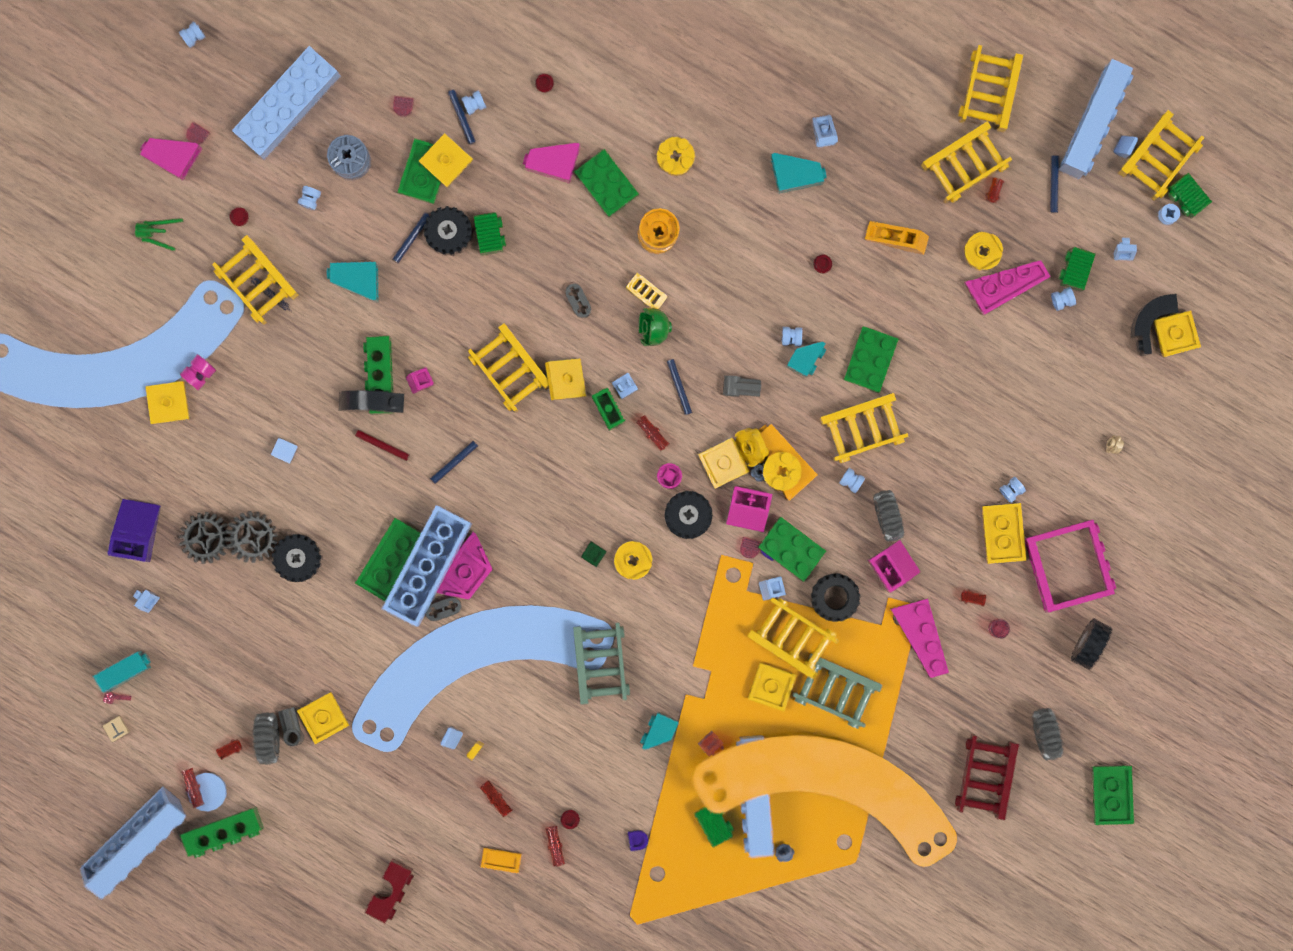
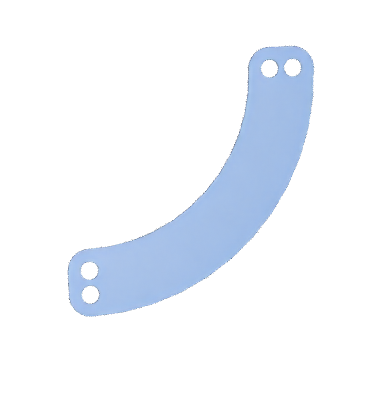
[0,280,244,408]
[352,605,614,752]

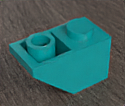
[786,341,827,378]
[640,712,679,750]

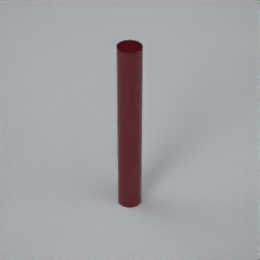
[355,430,410,461]

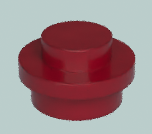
[535,73,554,93]
[230,207,249,227]
[813,254,832,274]
[560,810,580,829]

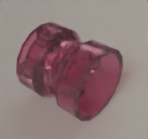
[988,619,1010,639]

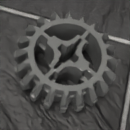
[873,490,904,542]
[225,511,278,563]
[179,512,230,564]
[1032,708,1063,761]
[253,712,280,765]

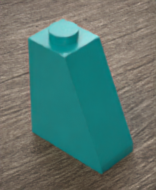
[771,153,827,194]
[327,262,379,302]
[93,651,151,693]

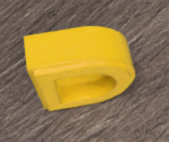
[466,740,484,761]

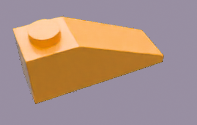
[865,221,929,255]

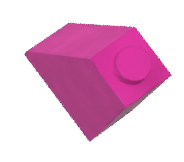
[140,138,202,181]
[523,143,580,184]

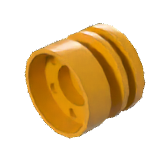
[637,208,680,254]

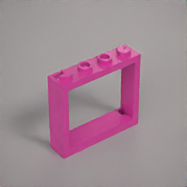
[1024,520,1116,613]

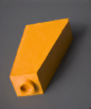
[759,424,818,501]

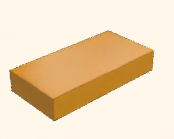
[480,847,522,873]

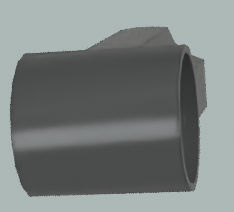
[723,376,761,397]
[278,707,304,746]

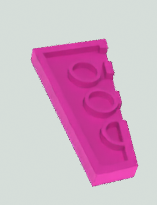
[964,260,1051,316]
[890,599,949,678]

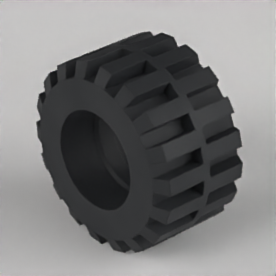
[811,573,861,622]

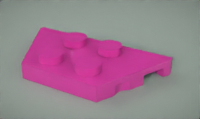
[437,532,493,600]

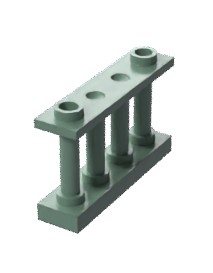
[573,622,630,704]
[792,653,882,729]

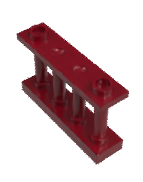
[955,734,1019,821]

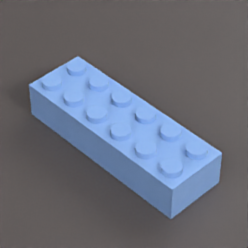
[232,46,340,160]
[1059,59,1134,179]
[382,505,473,627]
[736,735,773,857]
[80,787,186,899]

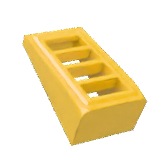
[626,273,667,309]

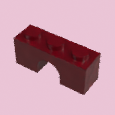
[365,859,414,923]

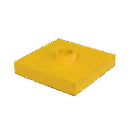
[419,133,473,188]
[1153,310,1201,357]
[545,359,587,401]
[145,381,190,424]
[698,438,749,489]
[748,663,797,712]
[297,692,350,744]

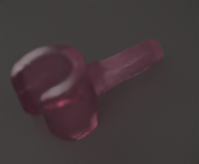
[103,692,132,704]

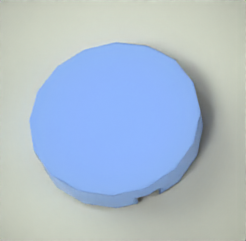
[188,773,227,811]

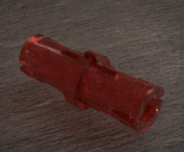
[636,415,670,452]
[181,768,205,808]
[479,780,512,818]
[545,826,565,867]

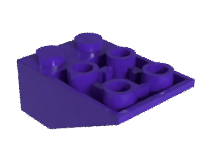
[107,499,161,562]

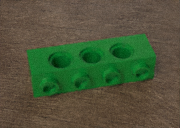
[363,336,394,415]
[180,807,264,858]

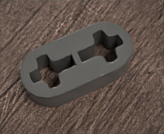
[565,284,591,319]
[426,597,462,621]

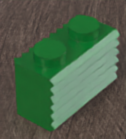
[1168,173,1212,218]
[474,212,506,256]
[1058,247,1096,292]
[591,388,625,431]
[694,806,734,848]

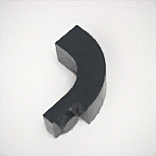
[1131,294,1179,356]
[339,391,404,413]

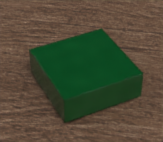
[581,541,607,568]

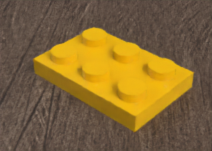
[982,503,1026,564]

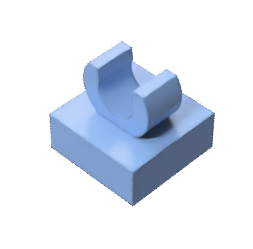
[1114,238,1137,261]
[612,373,638,399]
[133,590,160,613]

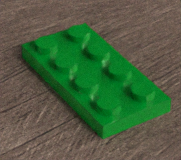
[355,518,421,602]

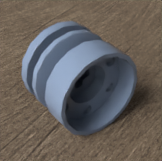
[327,135,371,180]

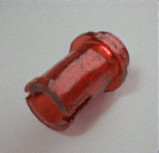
[985,177,1004,203]
[961,589,986,607]
[216,739,242,760]

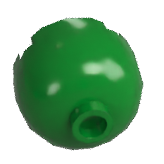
[638,308,672,346]

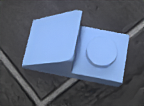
[812,115,838,147]

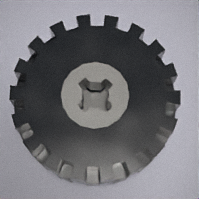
[424,206,473,256]
[664,491,713,539]
[272,534,323,582]
[1071,618,1112,670]

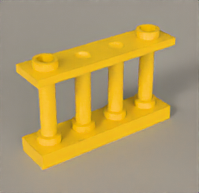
[958,45,1023,132]
[1118,110,1204,201]
[921,121,1012,203]
[212,235,299,325]
[468,323,549,413]
[820,393,909,464]
[747,598,839,680]

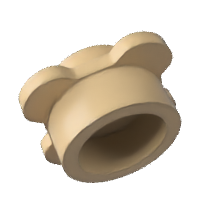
[1106,435,1124,454]

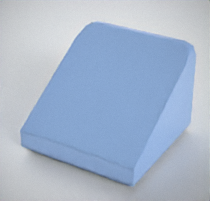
[1114,136,1138,158]
[271,438,298,463]
[759,576,786,600]
[441,726,463,749]

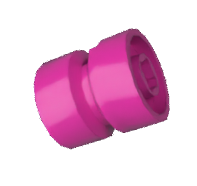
[180,354,216,390]
[657,463,682,489]

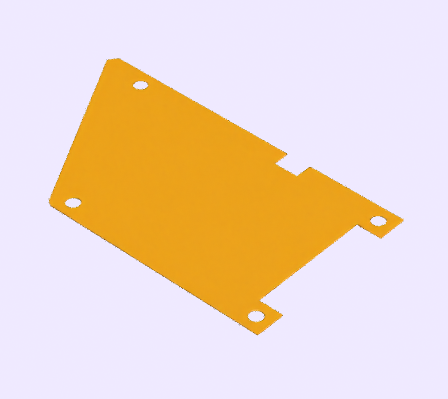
[630,555,911,925]

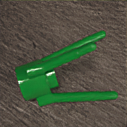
[135,218,183,251]

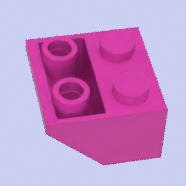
[726,486,773,532]
[867,540,920,593]

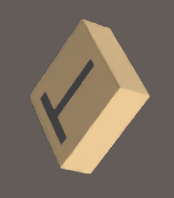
[103,716,130,742]

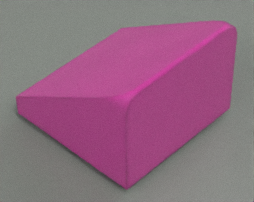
[406,367,434,394]

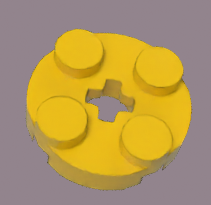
[657,137,695,176]
[964,232,1003,271]
[734,428,769,467]
[763,452,801,491]
[614,541,652,580]

